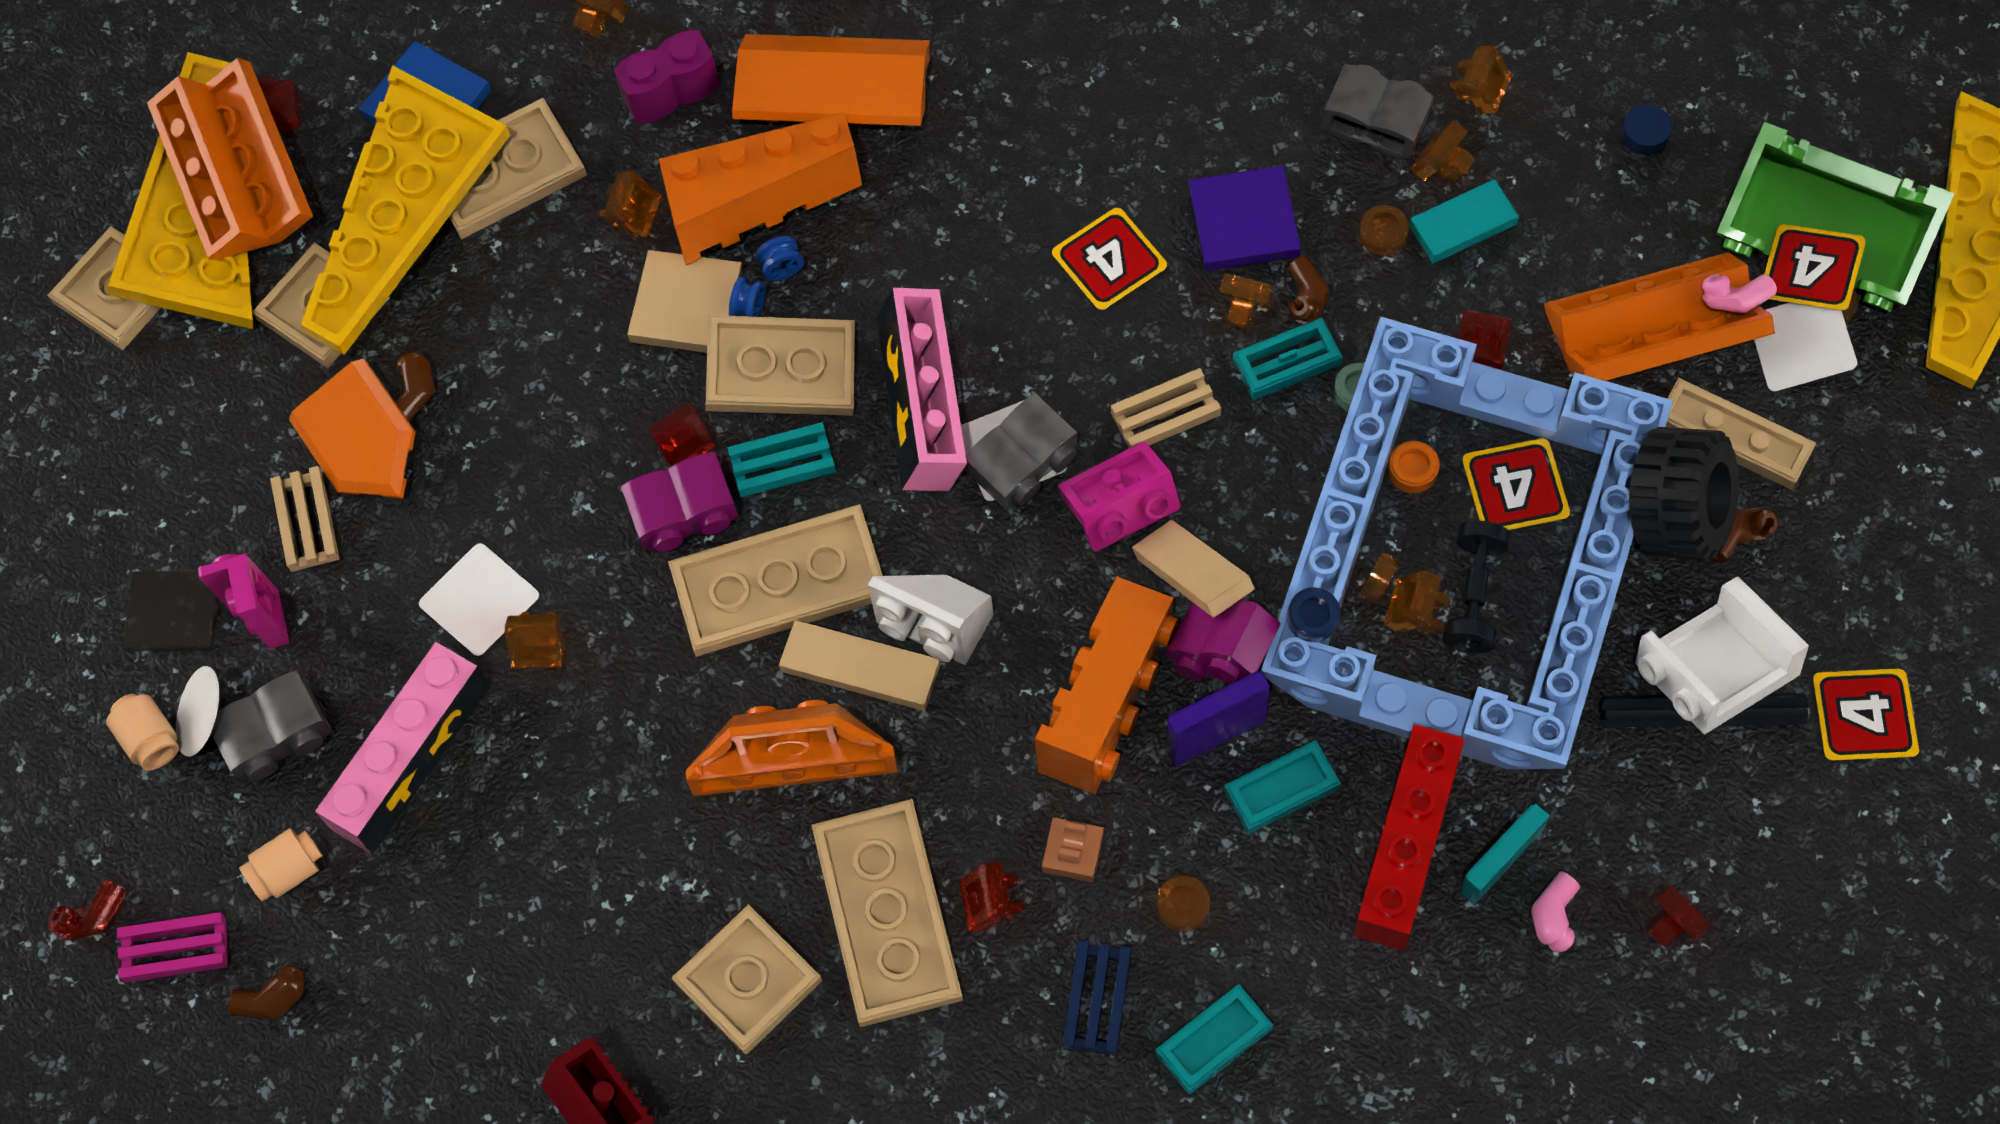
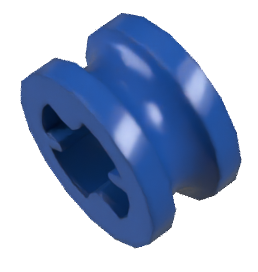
[756,236,804,281]
[729,276,766,317]

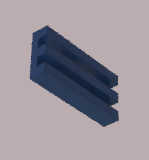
[1063,940,1131,1056]

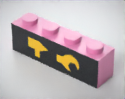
[877,288,967,491]
[315,642,490,855]

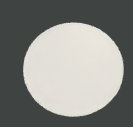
[176,666,219,757]

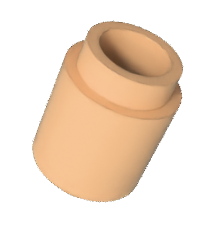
[106,694,179,771]
[239,828,322,902]

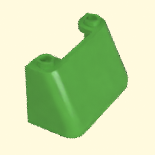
[1717,122,1955,312]

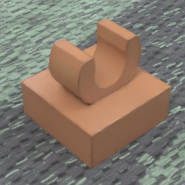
[1042,817,1104,883]

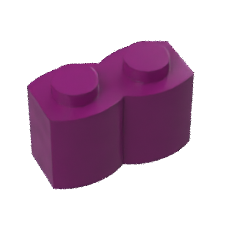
[614,30,720,124]
[621,452,739,552]
[1165,600,1281,683]

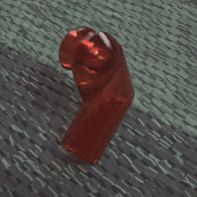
[48,880,127,941]

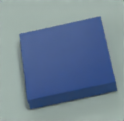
[359,41,492,124]

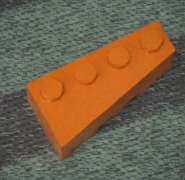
[659,113,862,265]

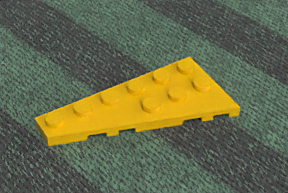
[108,52,253,329]
[300,65,511,355]
[1925,91,2000,389]

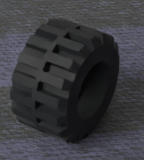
[1629,427,1739,559]

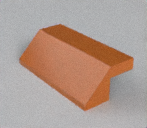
[732,34,930,126]
[147,58,313,260]
[1544,252,1775,381]

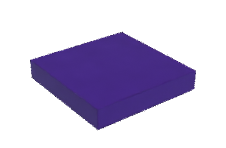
[1189,166,1301,271]
[1167,671,1270,767]

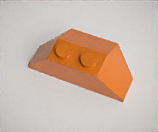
[686,700,898,796]

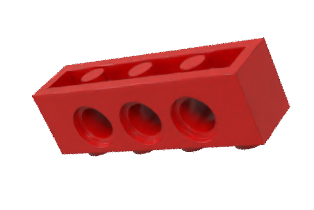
[1353,724,1465,952]

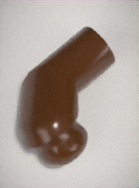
[1288,256,1330,324]
[395,352,435,422]
[1712,508,1778,563]
[228,965,306,1019]

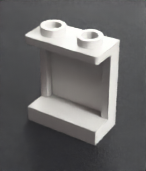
[1635,576,1809,735]

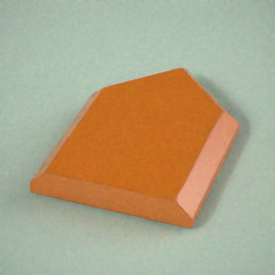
[289,359,416,499]

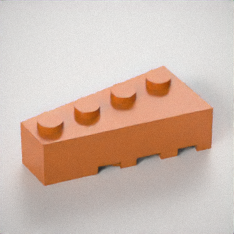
[1035,576,1179,795]

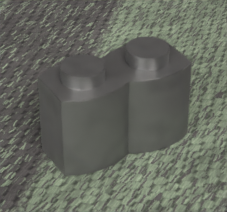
[1321,64,1434,159]
[964,393,1077,510]
[211,670,332,782]

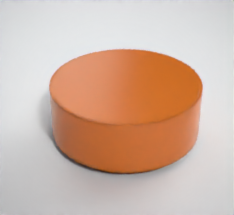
[1388,441,1440,493]

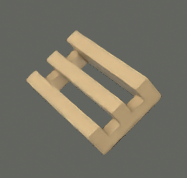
[1111,368,1221,448]
[270,466,340,572]

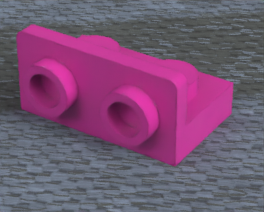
[1057,441,1181,552]
[198,553,290,649]

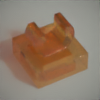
[571,0,629,38]
[1449,46,1512,113]
[1410,119,1475,183]
[598,170,662,238]
[1219,273,1275,329]
[1384,570,1451,633]
[504,611,565,668]

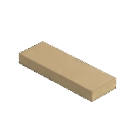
[1666,377,1816,490]
[1132,519,1255,618]
[779,620,941,711]

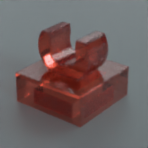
[258,76,301,132]
[1458,310,1512,370]
[647,403,716,468]
[959,863,1025,931]
[1649,886,1714,948]

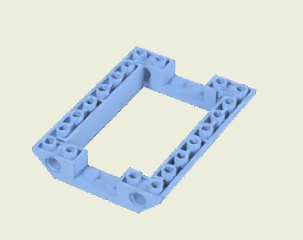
[1261,316,1673,769]

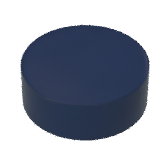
[1621,104,1672,154]
[1286,587,1341,642]

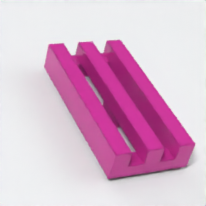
[117,912,228,983]

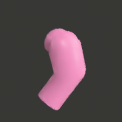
[1702,274,1777,313]
[1531,871,1581,952]

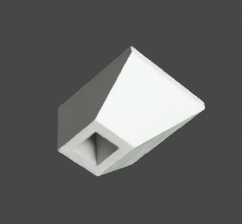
[868,575,994,665]

